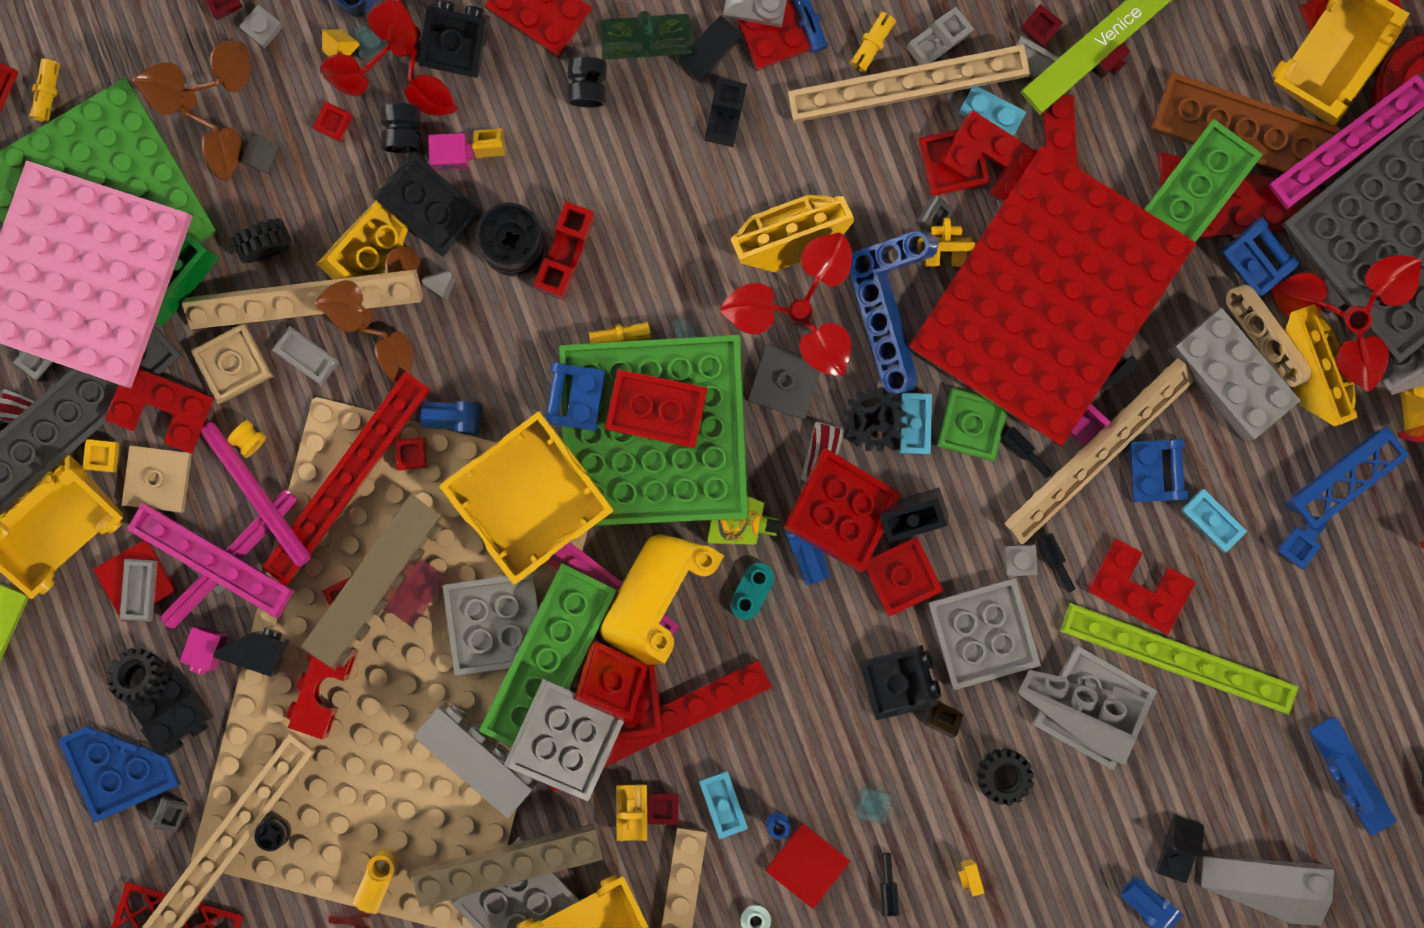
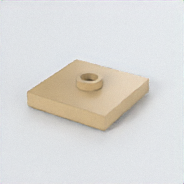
[190,323,274,404]
[122,446,192,513]

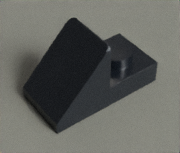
[1155,814,1204,884]

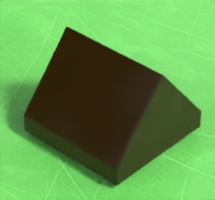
[924,701,963,738]

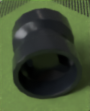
[254,816,292,852]

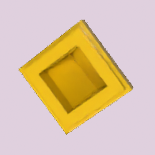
[322,29,360,57]
[472,128,505,158]

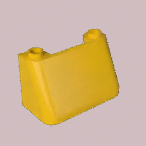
[1272,0,1410,127]
[0,455,123,599]
[599,534,724,665]
[516,874,649,928]

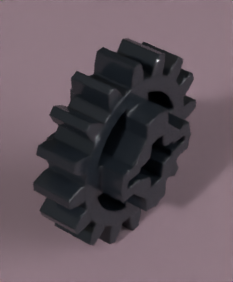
[842,387,909,452]

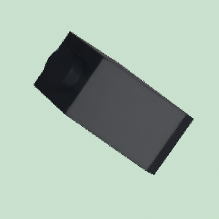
[879,487,949,543]
[213,627,289,677]

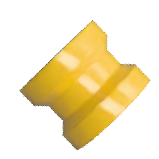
[227,420,266,458]

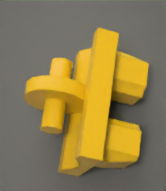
[917,218,975,267]
[616,784,647,841]

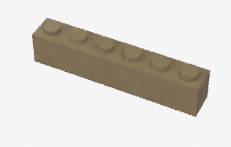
[301,495,443,671]
[412,823,603,908]

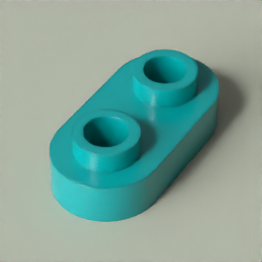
[730,563,774,620]

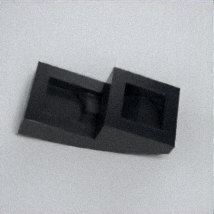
[678,15,743,84]
[705,78,747,147]
[1099,355,1141,391]

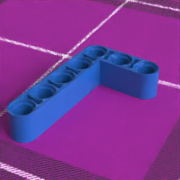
[850,231,939,394]

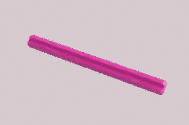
[201,422,311,567]
[160,490,297,629]

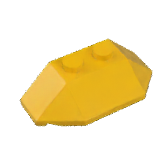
[731,195,854,272]
[1279,304,1357,427]

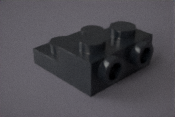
[418,0,490,78]
[860,645,941,720]
[127,668,214,755]

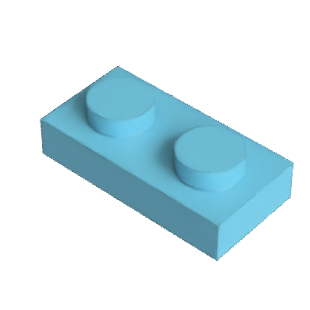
[959,87,1026,136]
[899,393,932,455]
[1180,489,1247,553]
[699,770,748,839]

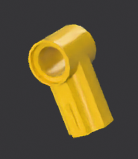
[352,849,400,914]

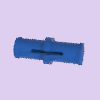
[792,0,829,53]
[766,811,791,840]

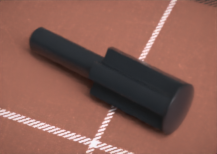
[1001,426,1052,478]
[1036,533,1075,593]
[880,852,900,917]

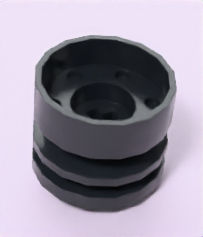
[477,202,544,277]

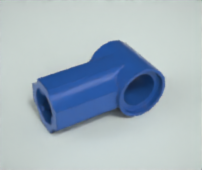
[420,401,482,434]
[785,530,831,585]
[1119,876,1184,928]

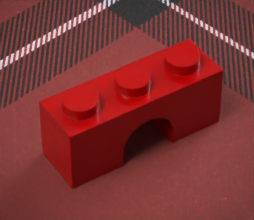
[533,201,596,301]
[286,648,359,740]

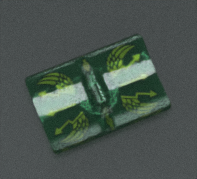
[601,11,692,60]

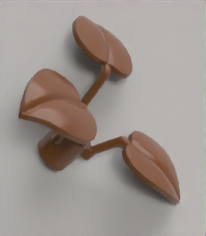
[132,41,251,181]
[314,246,424,383]

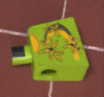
[707,497,779,545]

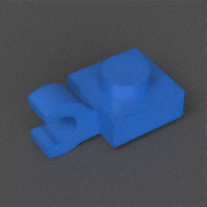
[1276,515,1328,570]

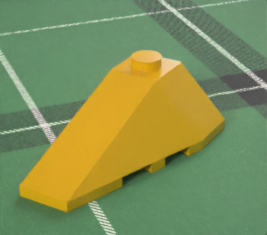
[316,200,409,279]

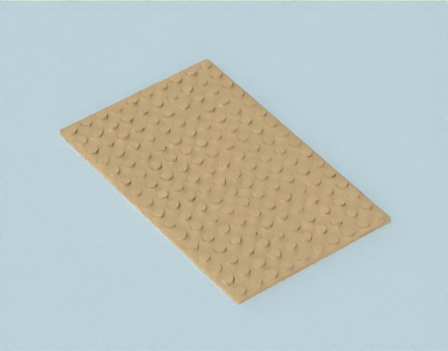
[191,397,588,928]

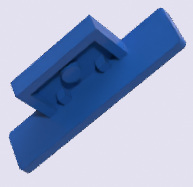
[1308,717,1396,836]

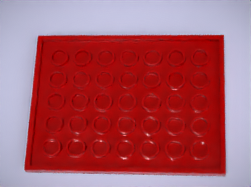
[908,146,1196,447]

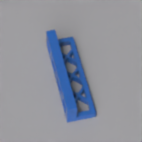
[1284,427,1410,530]

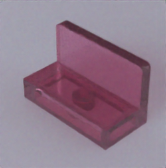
[383,560,449,627]

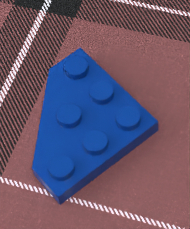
[58,726,181,823]

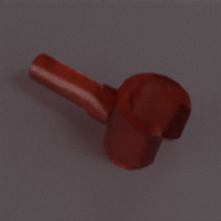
[328,911,371,928]

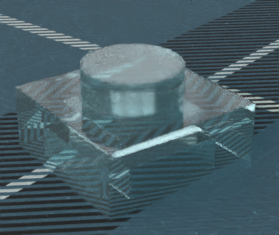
[355,26,390,60]
[674,319,695,338]
[855,787,892,825]

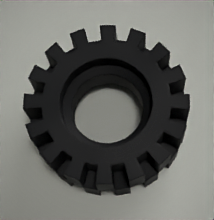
[231,218,292,264]
[107,648,169,707]
[976,748,1034,806]

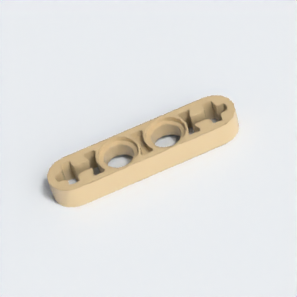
[1226,285,1311,387]

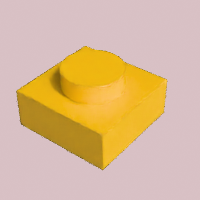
[83,439,119,473]
[958,859,984,897]

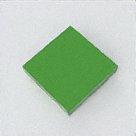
[936,388,1008,462]

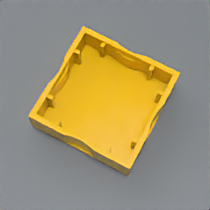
[439,411,614,585]

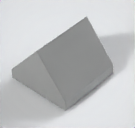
[422,271,456,301]

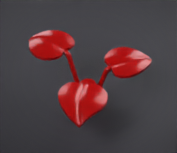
[320,0,458,116]
[720,232,852,376]
[1272,255,1422,392]

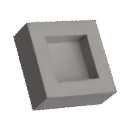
[239,5,283,49]
[1004,545,1038,576]

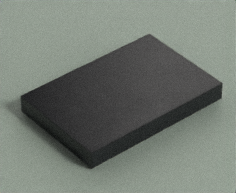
[373,151,482,257]

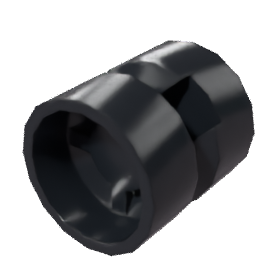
[567,57,607,108]
[381,103,421,153]

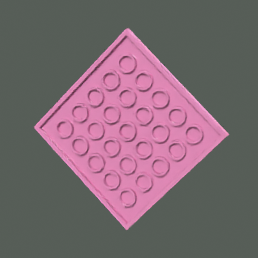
[0,160,193,388]

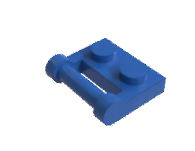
[1220,217,1299,298]
[544,362,607,432]
[1129,439,1188,503]

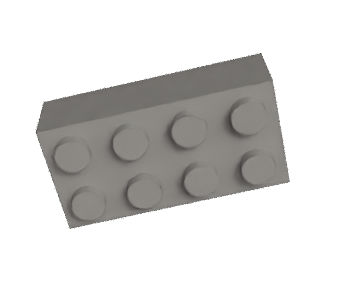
[1167,308,1301,442]
[413,703,538,819]

